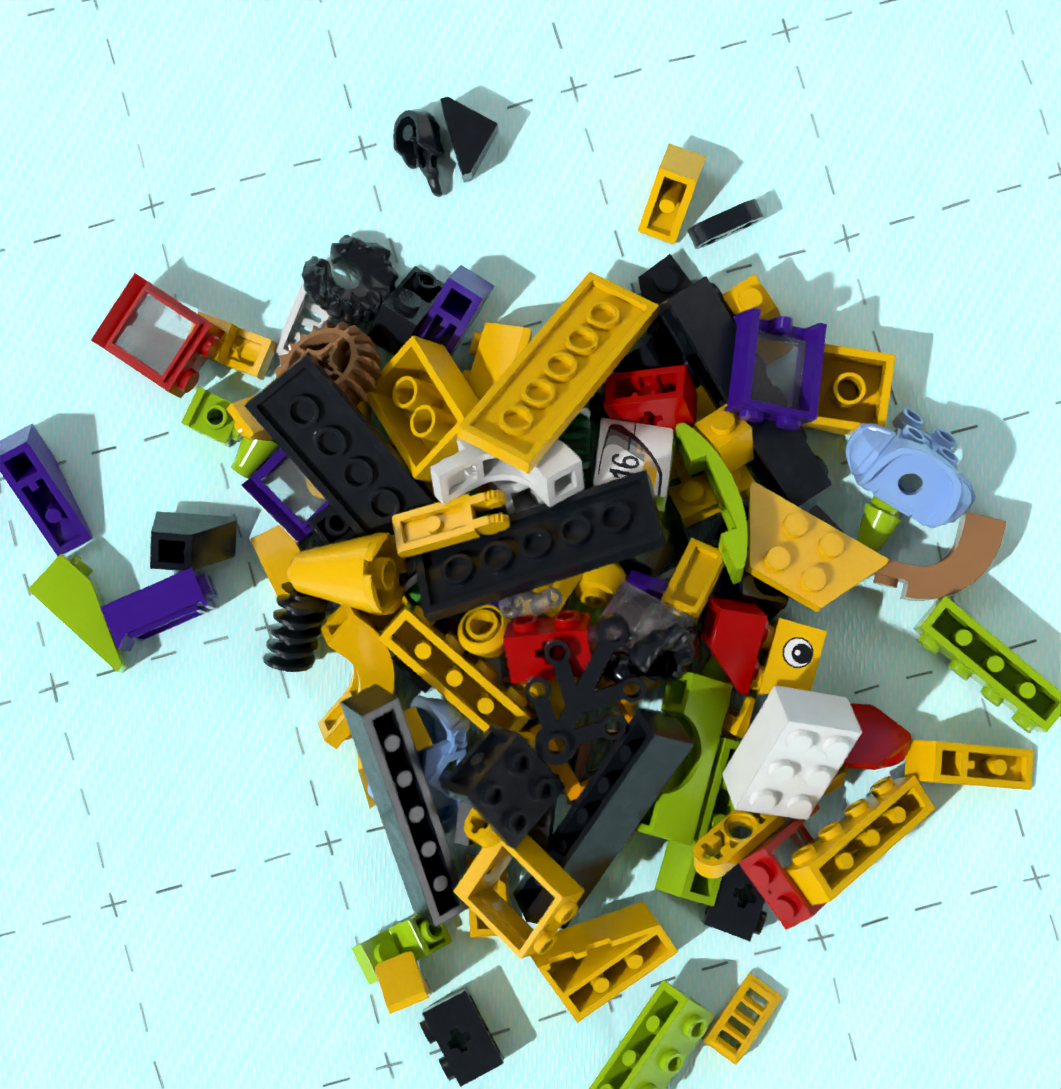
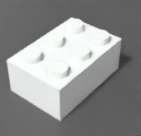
[722,686,862,820]

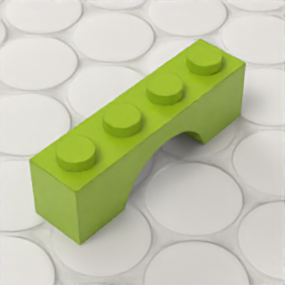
[634,672,733,846]

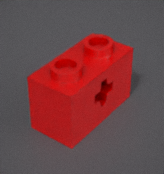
[604,365,698,430]
[503,610,596,684]

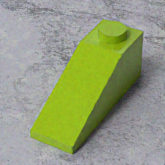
[27,554,128,673]

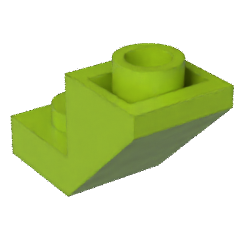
[351,914,453,985]

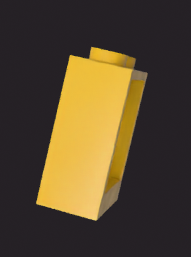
[453,834,585,959]

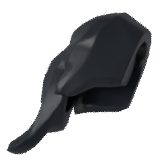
[393,109,445,197]

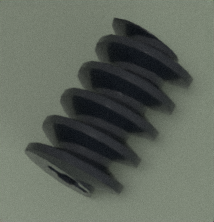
[262,582,329,672]

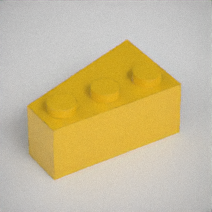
[531,901,678,1023]

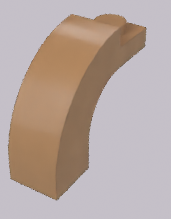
[871,512,1007,601]

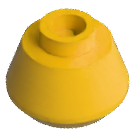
[574,562,627,608]
[457,604,512,658]

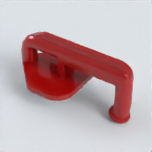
[841,703,912,770]

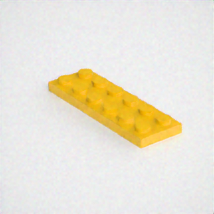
[457,272,659,474]

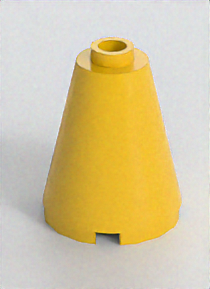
[287,532,407,615]

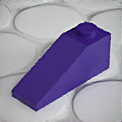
[415,265,495,357]
[0,424,93,557]

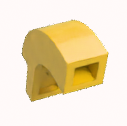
[317,604,394,750]

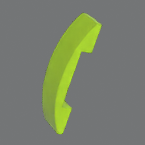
[675,422,748,584]

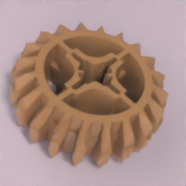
[274,321,382,406]

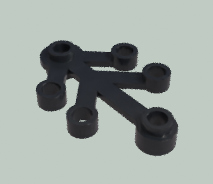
[525,613,645,765]

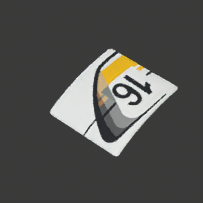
[593,418,673,497]

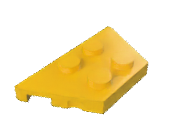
[746,481,889,612]

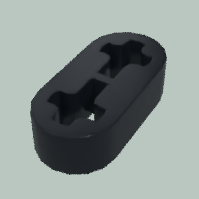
[687,199,764,249]

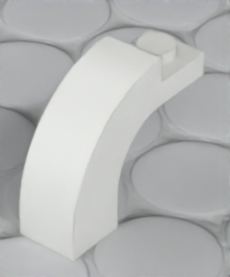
[430,438,584,507]

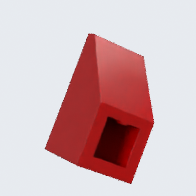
[700,597,769,695]

